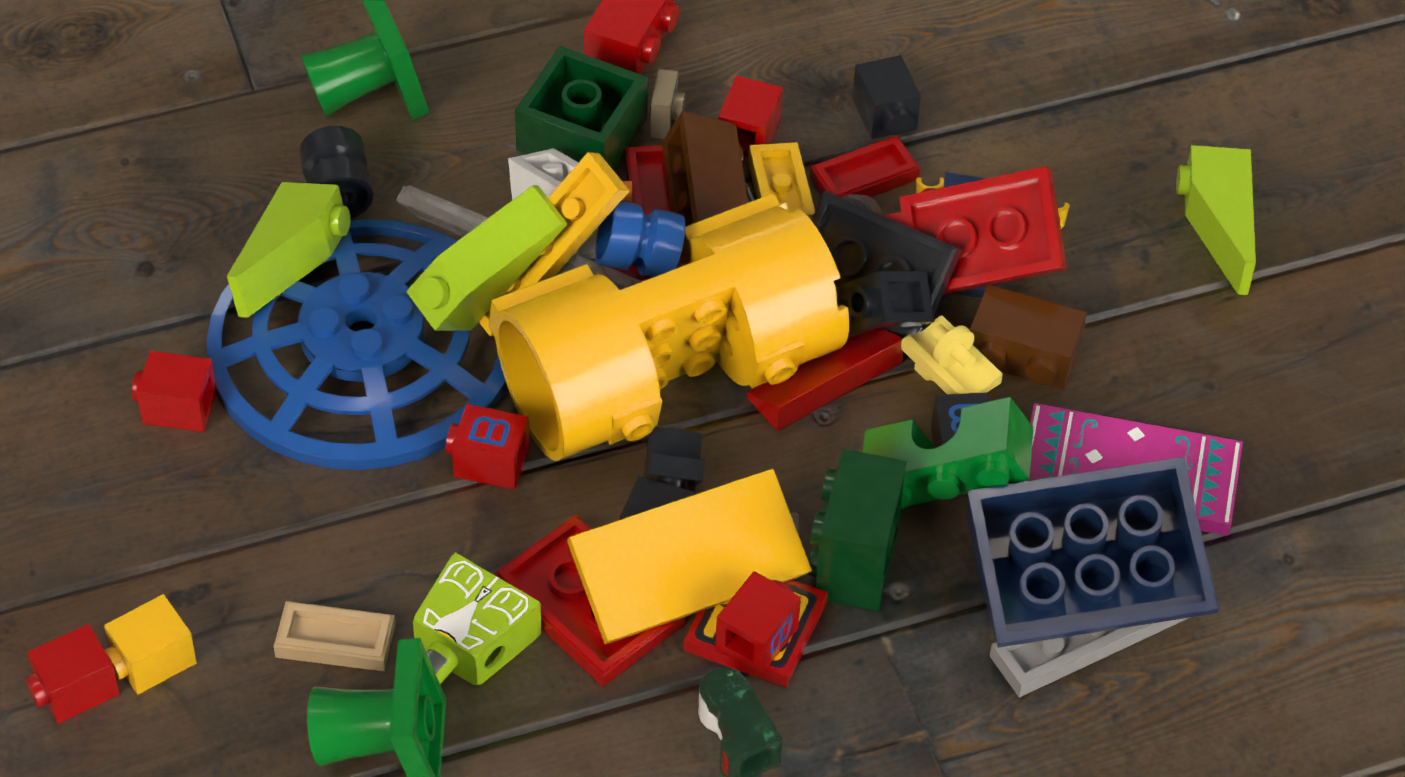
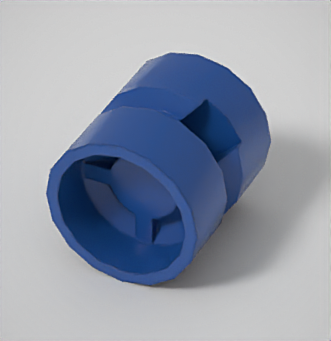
[595,200,685,277]

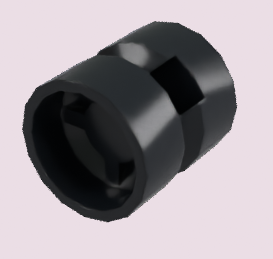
[299,126,374,219]

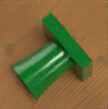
[300,0,430,120]
[307,638,447,777]

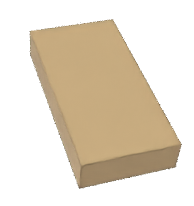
[274,601,396,672]

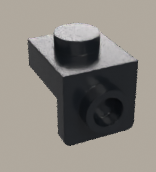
[643,427,705,490]

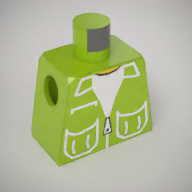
[413,552,541,685]

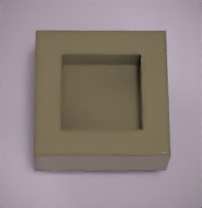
[651,69,686,139]

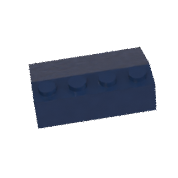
[966,457,1219,648]

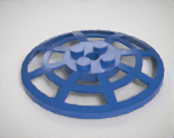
[206,219,508,470]

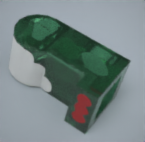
[698,667,782,777]

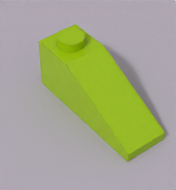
[1176,145,1256,295]
[227,182,350,318]
[406,185,568,331]

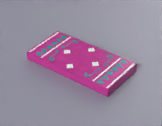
[1019,403,1243,536]

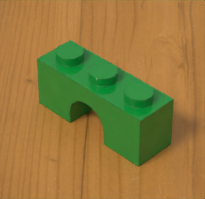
[863,397,1034,509]

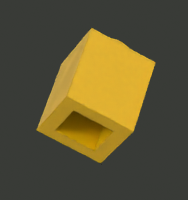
[104,594,197,695]

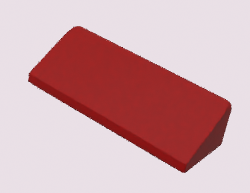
[747,328,904,431]

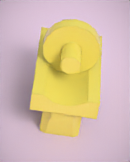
[901,315,1003,394]

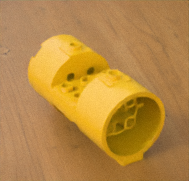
[489,193,849,461]

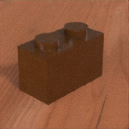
[970,284,1087,390]

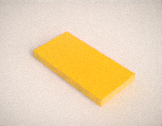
[567,469,812,644]

